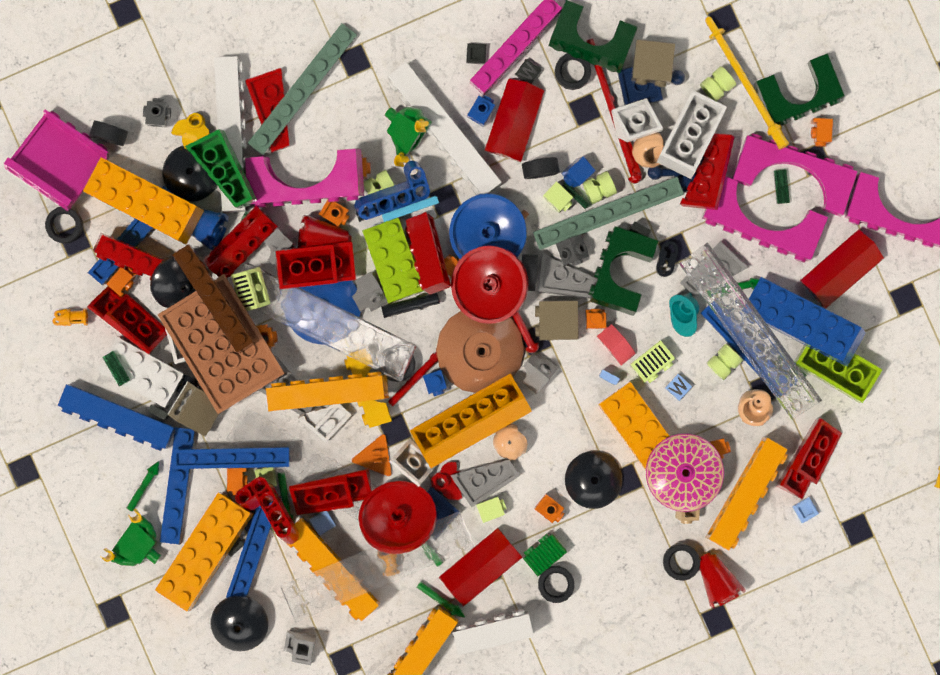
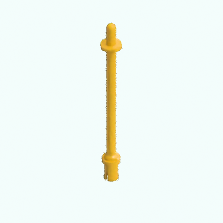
[705,17,790,150]

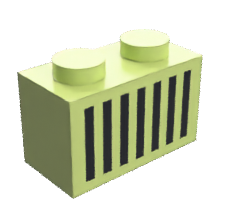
[231,267,271,311]
[630,341,675,383]

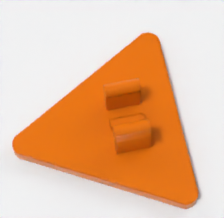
[352,434,391,476]

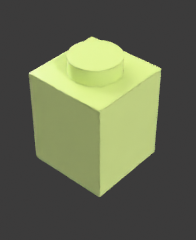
[543,181,573,213]
[476,496,507,523]

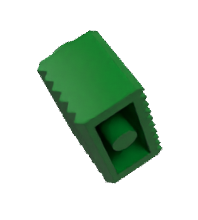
[523,533,567,577]

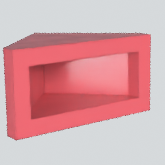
[597,324,636,366]

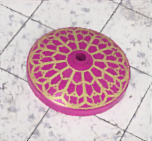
[646,434,724,512]

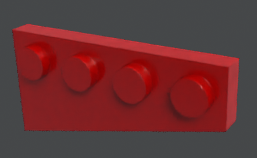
[245,68,290,153]
[680,133,735,210]

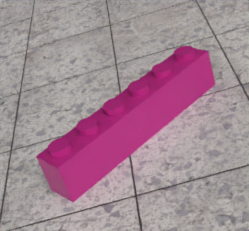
[470,0,562,96]

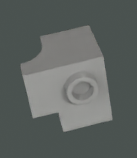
[264,228,295,266]
[352,272,388,312]
[522,354,558,395]
[284,631,316,665]

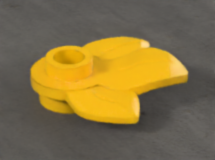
[171,113,210,149]

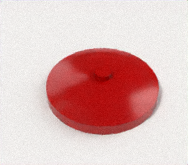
[451,246,528,324]
[358,481,437,554]

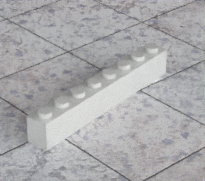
[214,56,250,213]
[388,62,502,195]

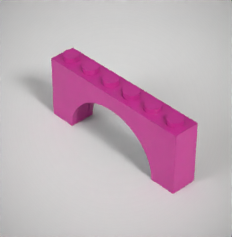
[732,134,858,217]
[245,149,364,208]
[844,172,940,248]
[702,177,828,263]

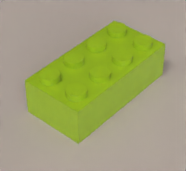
[362,218,425,304]
[793,345,882,403]

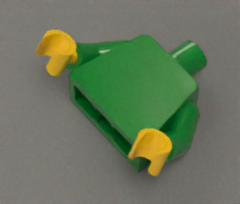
[384,107,432,167]
[100,509,161,566]

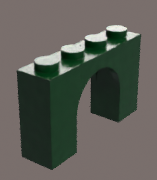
[548,0,638,73]
[754,53,845,126]
[588,226,658,316]

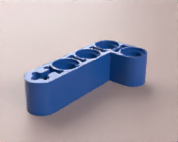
[354,161,430,220]

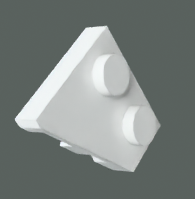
[298,404,351,443]

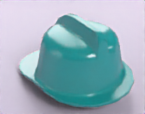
[669,293,700,337]

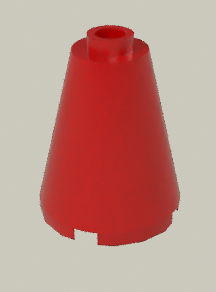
[298,215,352,248]
[700,553,746,609]

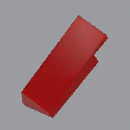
[484,79,545,163]
[800,229,884,309]
[275,241,356,289]
[87,286,167,354]
[776,418,842,499]
[289,469,372,515]
[439,528,522,607]

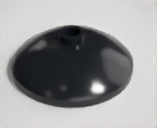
[162,146,217,202]
[150,256,196,308]
[565,451,622,509]
[210,595,269,652]

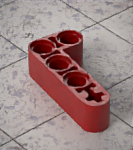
[235,477,299,544]

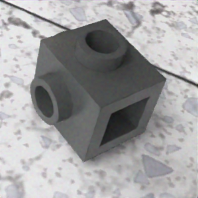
[143,98,171,128]
[556,235,589,267]

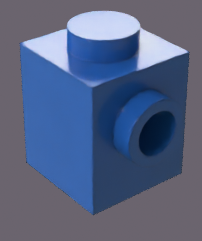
[467,95,495,127]
[561,156,596,188]
[423,370,447,397]

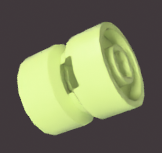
[700,66,736,102]
[363,170,394,204]
[582,171,617,205]
[706,344,743,380]

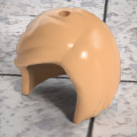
[632,132,664,168]
[738,389,773,426]
[493,424,528,460]

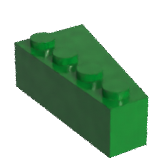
[185,129,257,209]

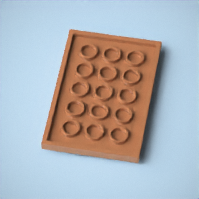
[158,274,285,414]

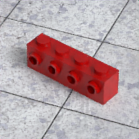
[203,205,278,278]
[405,212,451,295]
[93,233,165,280]

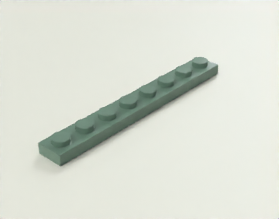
[248,23,357,155]
[533,177,684,250]

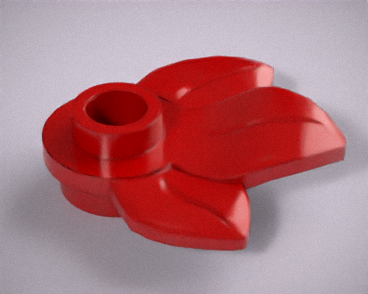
[431,462,462,500]

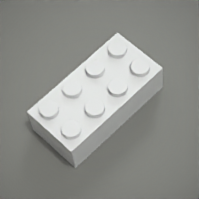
[657,90,727,179]
[97,336,185,408]
[453,609,534,655]

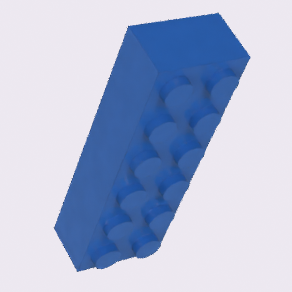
[742,277,866,366]

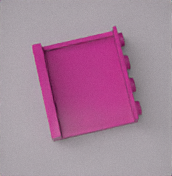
[4,109,109,211]

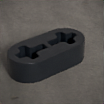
[656,241,678,277]

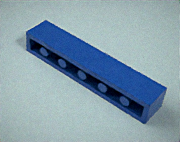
[58,384,175,451]

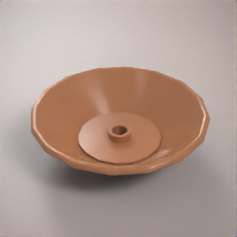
[436,311,524,393]

